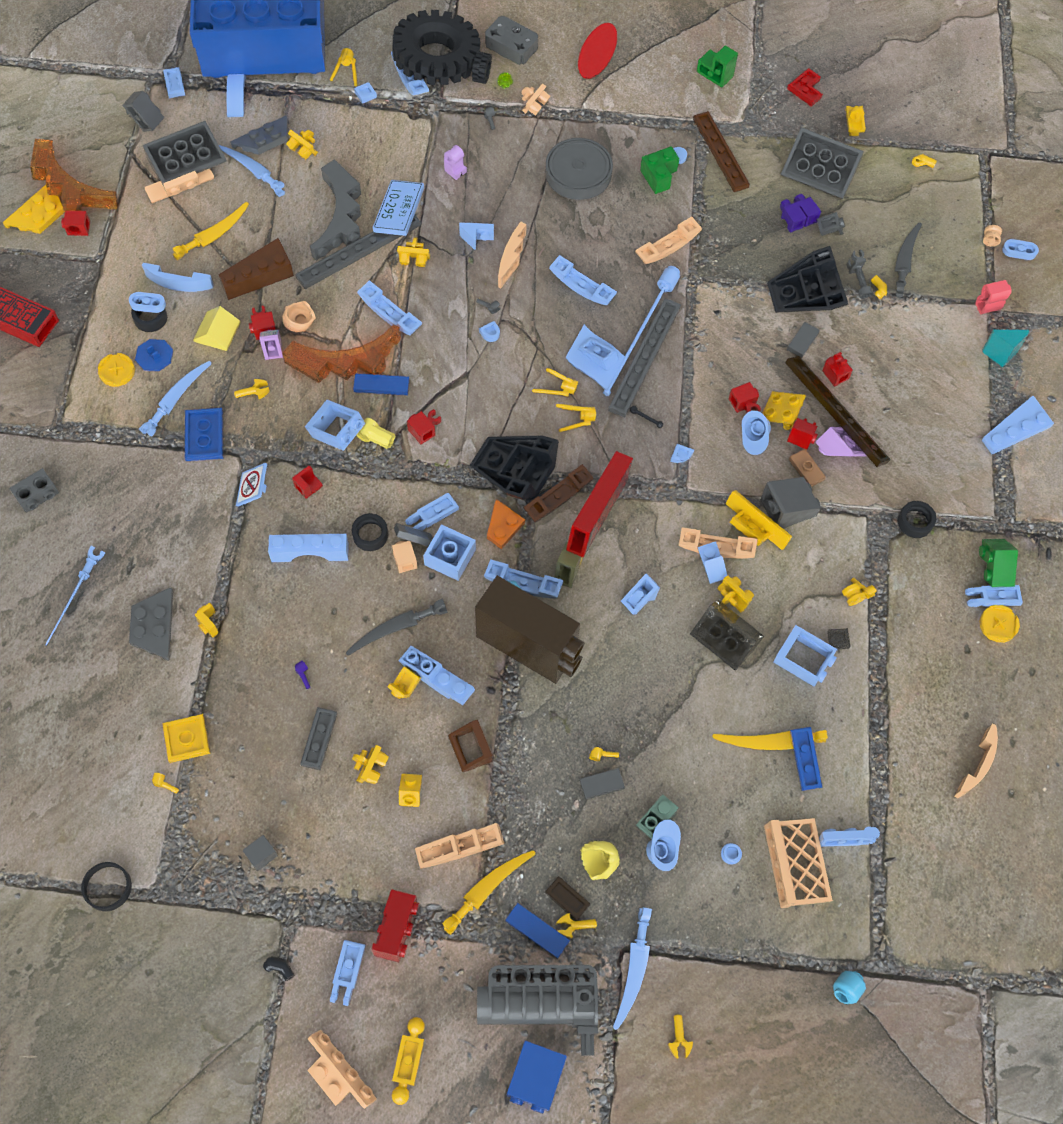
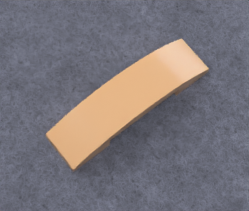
[635,217,702,264]
[679,527,758,559]
[954,723,998,798]

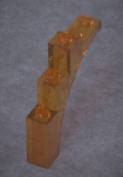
[30,139,118,211]
[282,324,401,383]

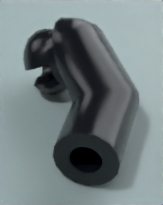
[263,956,295,981]

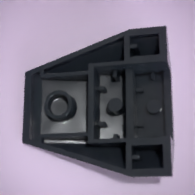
[767,246,849,313]
[470,435,559,500]

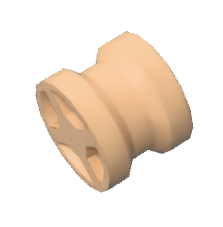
[983,225,1002,247]

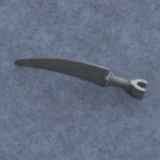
[895,223,922,297]
[346,598,448,656]

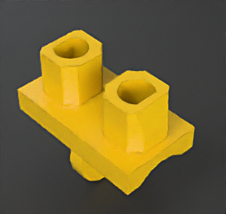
[845,106,866,136]
[286,130,318,160]
[397,237,430,267]
[717,575,754,613]
[352,745,389,784]

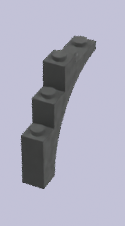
[310,159,361,261]

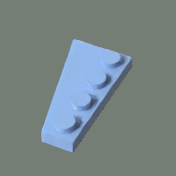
[982,396,1054,454]

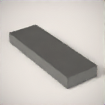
[300,707,337,771]

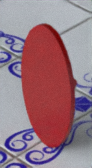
[578,23,617,79]

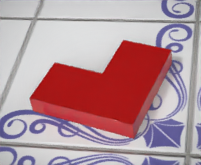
[787,68,823,107]

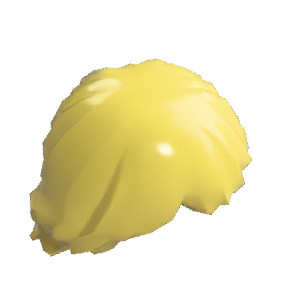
[580,841,620,880]

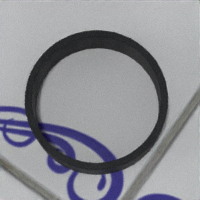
[81,862,132,911]

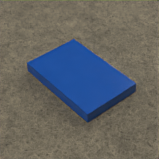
[185,408,223,461]

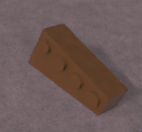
[218,238,294,300]

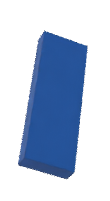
[353,374,409,395]
[790,727,823,791]
[505,903,570,959]

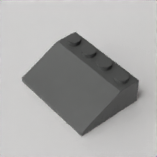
[143,121,227,186]
[781,127,864,199]

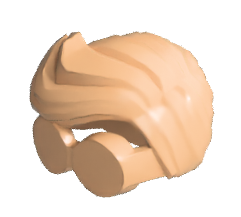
[282,301,316,332]

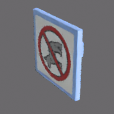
[236,463,267,506]

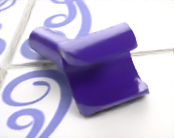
[295,660,311,689]

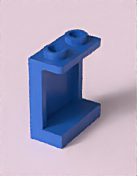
[507,1041,567,1114]

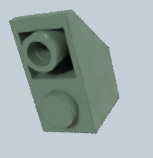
[636,794,679,839]

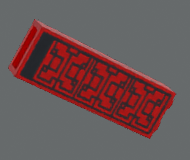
[0,287,59,347]
[566,451,633,558]

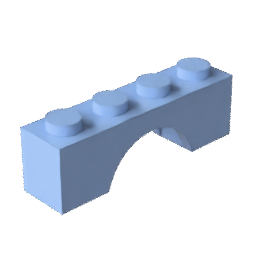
[268,534,349,562]

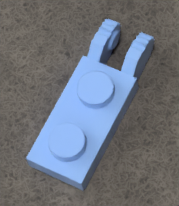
[405,493,459,531]
[965,585,1023,607]
[819,826,880,847]
[330,940,366,1006]

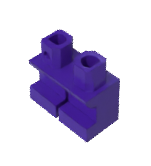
[780,194,821,233]

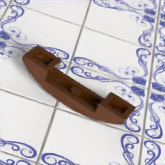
[523,464,594,523]

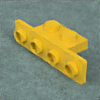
[726,490,792,550]

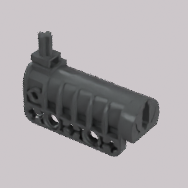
[477,965,598,1056]

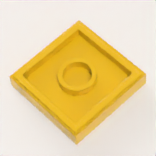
[162,714,210,763]

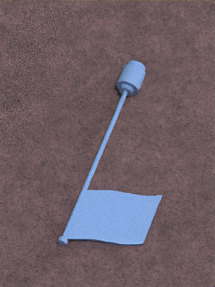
[566,266,680,396]

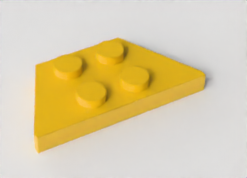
[2,181,65,234]

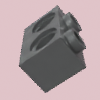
[9,468,59,513]

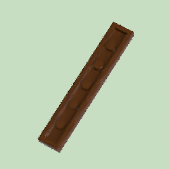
[693,111,750,192]

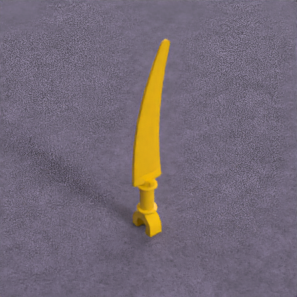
[173,202,249,260]
[712,730,828,750]
[442,851,536,935]

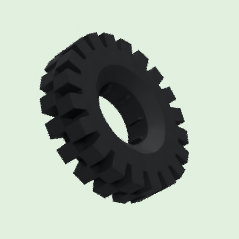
[392,10,481,85]

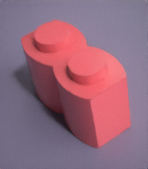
[976,280,1011,315]

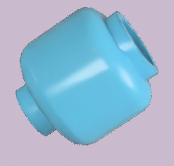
[833,971,866,1004]

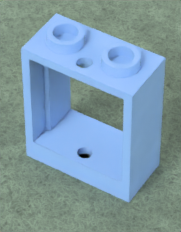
[305,400,366,451]
[773,625,837,687]

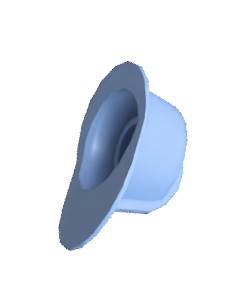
[742,411,771,455]
[646,820,681,871]

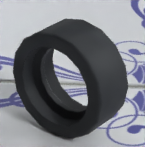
[131,303,168,332]
[898,501,937,538]
[351,513,389,552]

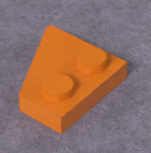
[487,500,525,549]

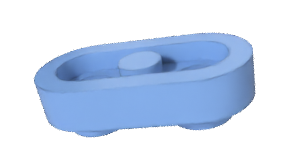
[1002,239,1039,260]
[129,292,166,313]

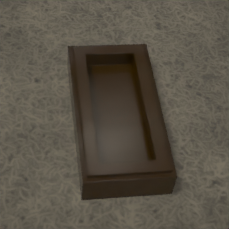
[545,876,591,921]

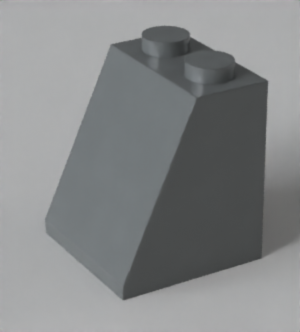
[760,477,821,529]

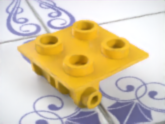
[762,391,806,430]

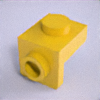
[194,603,219,638]
[388,666,422,699]
[399,774,422,807]

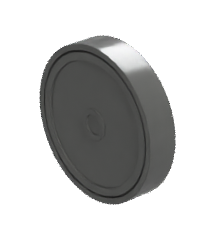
[545,138,613,200]

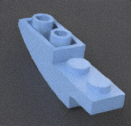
[399,646,475,705]

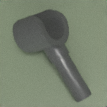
[484,106,495,130]
[476,298,501,314]

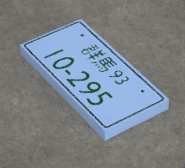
[373,180,424,236]

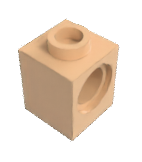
[392,541,418,573]

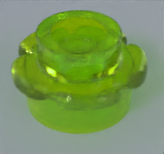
[497,72,513,88]

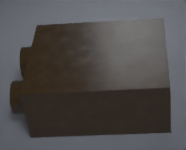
[475,575,585,684]

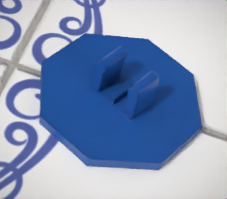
[135,339,173,371]

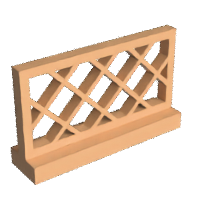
[764,818,833,908]

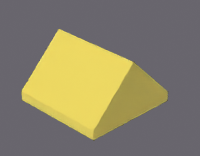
[193,306,240,351]

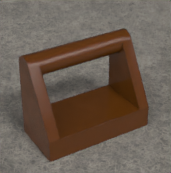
[448,719,493,772]

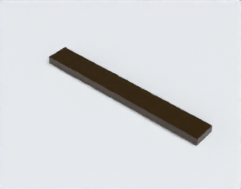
[785,356,890,467]

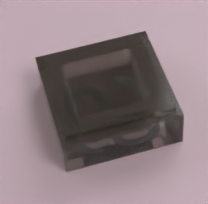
[827,628,851,649]

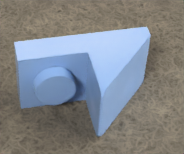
[459,222,494,250]
[698,541,727,584]
[621,574,660,615]

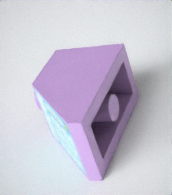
[260,330,283,360]

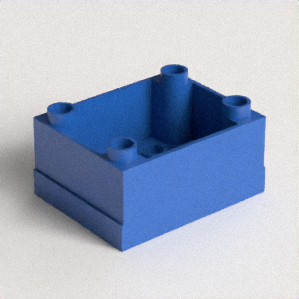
[190,0,325,78]

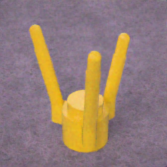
[330,48,357,86]
[532,368,579,397]
[556,404,596,432]

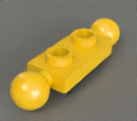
[392,1017,425,1105]

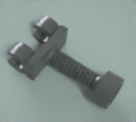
[847,249,874,299]

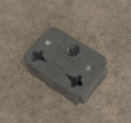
[485,16,538,65]

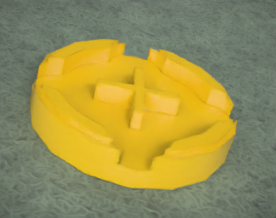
[98,353,135,387]
[979,605,1020,643]

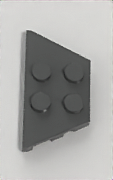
[230,116,289,155]
[129,588,173,661]

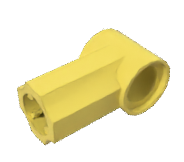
[356,418,395,449]

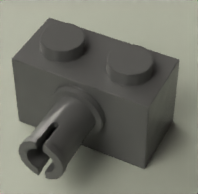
[122,91,165,132]

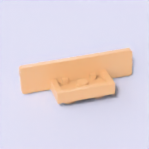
[145,168,214,203]
[307,1030,377,1108]

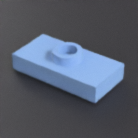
[163,67,185,98]

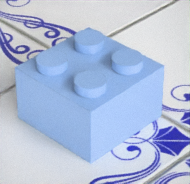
[423,524,476,581]

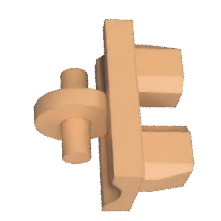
[522,83,550,115]

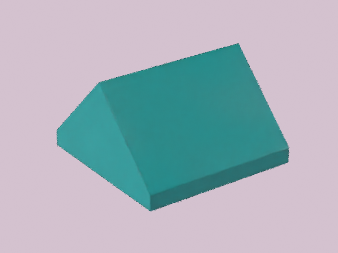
[982,330,1029,367]

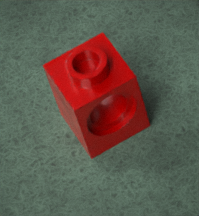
[61,211,90,236]

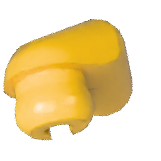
[912,154,937,168]
[871,275,887,299]

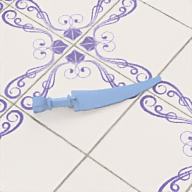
[219,145,285,197]
[139,361,211,436]
[46,546,105,645]
[613,907,652,1030]

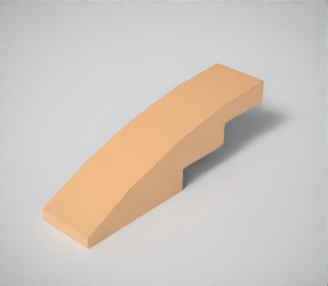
[498,222,526,288]
[415,823,504,869]

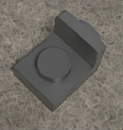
[817,212,845,236]

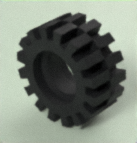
[472,51,492,84]

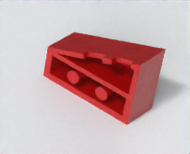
[371,889,420,963]

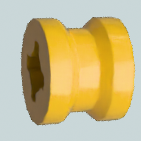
[842,583,866,606]

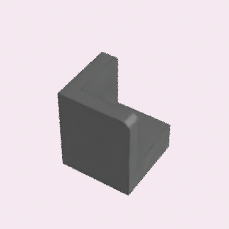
[243,835,278,871]

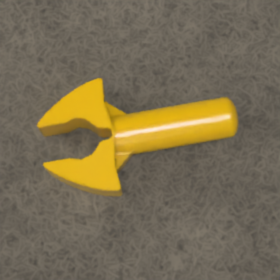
[234,379,270,399]
[556,913,597,939]
[668,1014,693,1059]

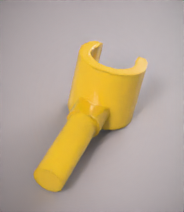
[851,577,876,599]
[589,747,619,761]
[152,773,179,794]

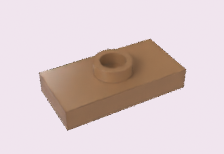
[789,449,826,487]

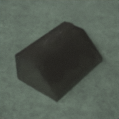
[690,600,764,671]

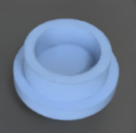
[721,843,742,865]

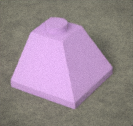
[816,427,866,456]

